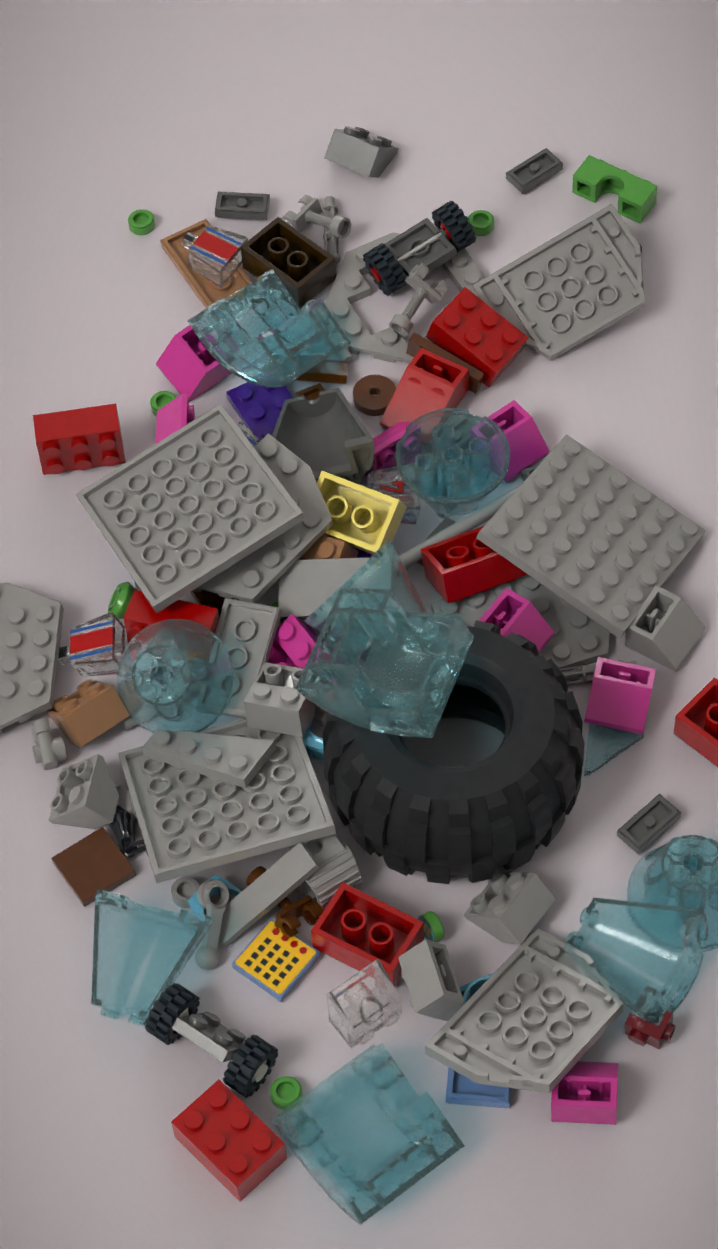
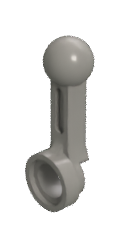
[195,879,229,970]

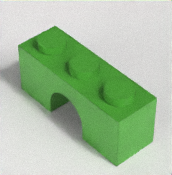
[572,155,657,224]

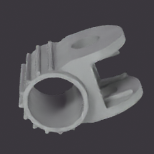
[289,834,362,907]

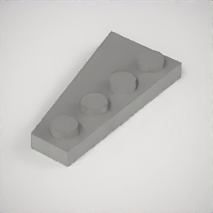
[142,728,276,788]

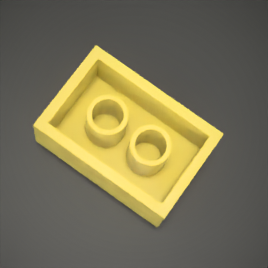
[317,471,407,557]

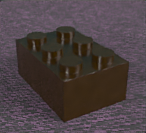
[241,217,337,309]

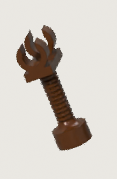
[246,866,323,938]

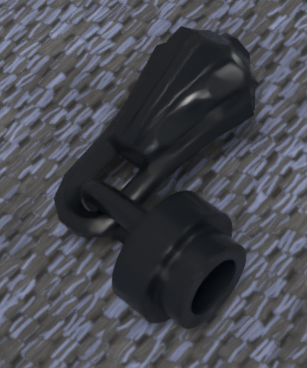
[109,810,148,857]

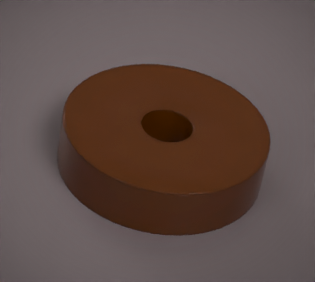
[353,375,396,416]

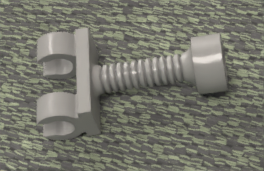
[281,195,352,239]
[389,262,449,336]

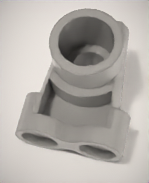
[32,718,67,770]

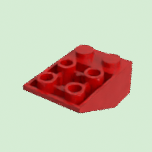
[380,348,469,446]

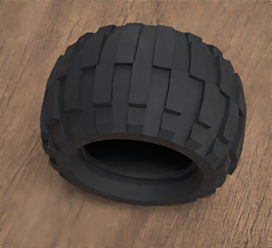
[322,618,585,884]

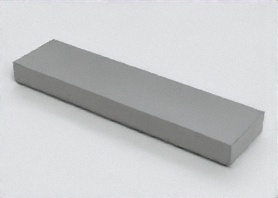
[219,842,321,946]

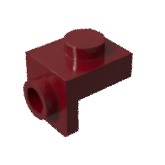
[624,1011,676,1050]

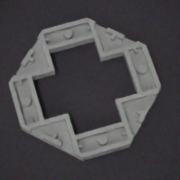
[323,232,486,363]

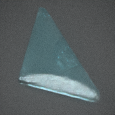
[584,723,644,776]

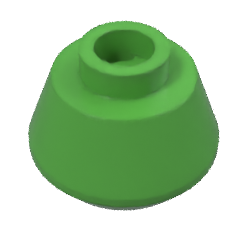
[108,582,137,619]

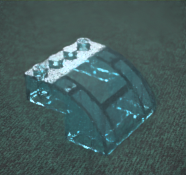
[187,269,351,387]
[295,588,475,738]
[271,1043,465,1224]

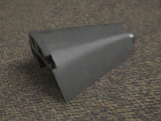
[272,388,375,484]

